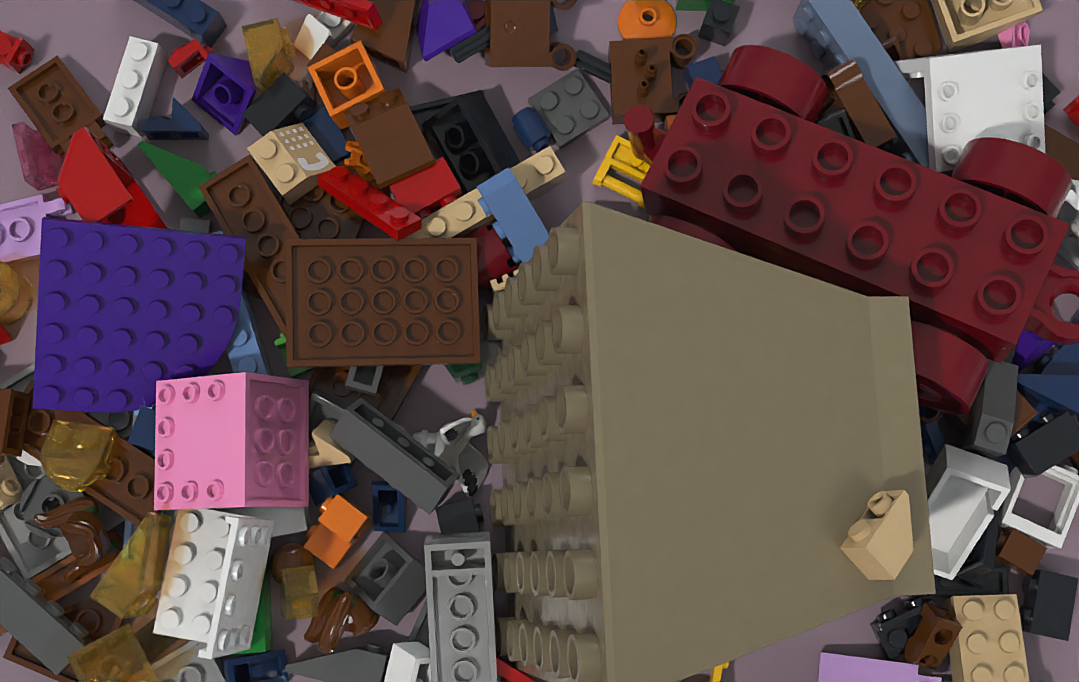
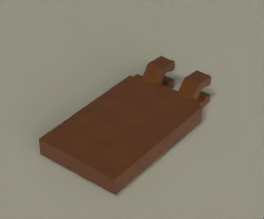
[8,55,114,156]

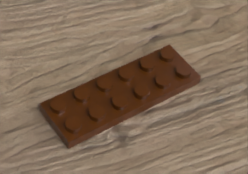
[198,154,301,338]
[22,379,163,532]

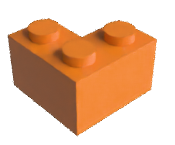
[303,494,374,569]

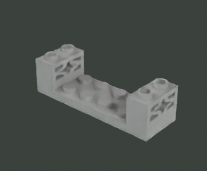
[424,531,497,682]

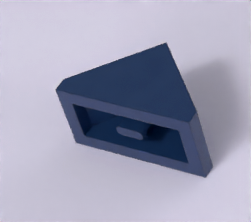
[371,481,407,532]

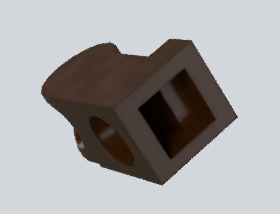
[905,602,963,669]

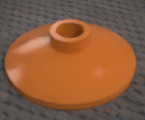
[618,0,676,40]

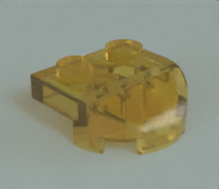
[40,420,117,492]

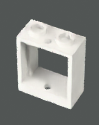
[996,464,1079,549]

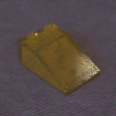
[89,512,173,619]

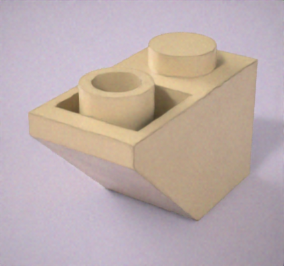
[840,490,914,580]

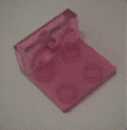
[12,122,66,191]

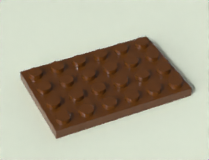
[285,238,480,368]

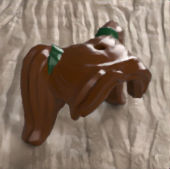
[34,497,120,584]
[304,586,380,653]

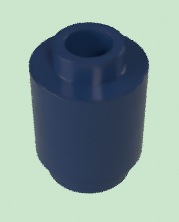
[511,107,553,153]

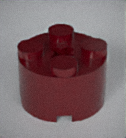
[462,221,518,292]

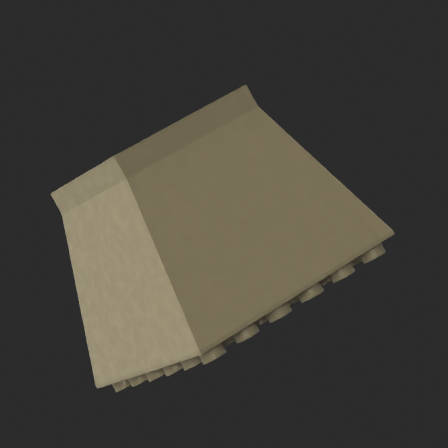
[482,202,936,682]

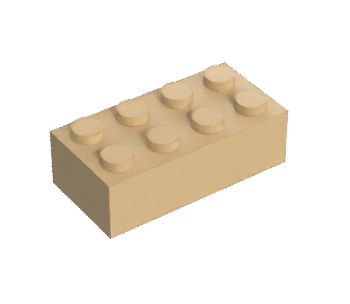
[942,594,1030,682]

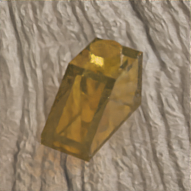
[280,565,319,620]

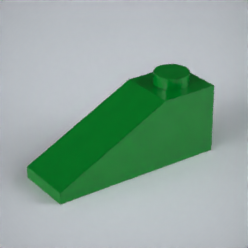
[137,141,217,218]

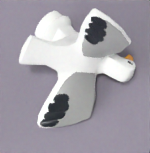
[413,410,489,498]

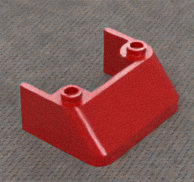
[56,126,168,229]

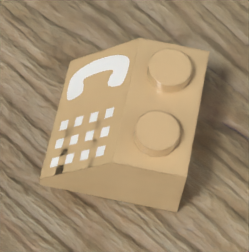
[247,123,336,205]

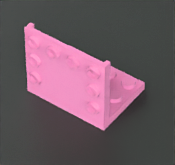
[154,372,309,510]

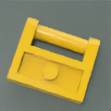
[592,135,650,209]

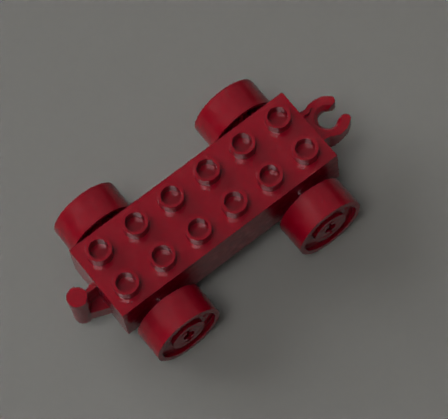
[624,45,1079,415]

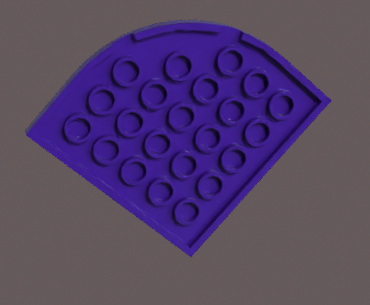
[33,217,246,413]

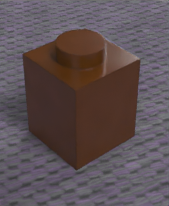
[995,528,1047,575]

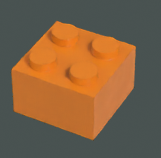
[307,40,387,130]

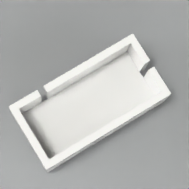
[925,444,1011,581]

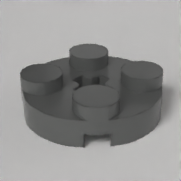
[20,474,88,538]

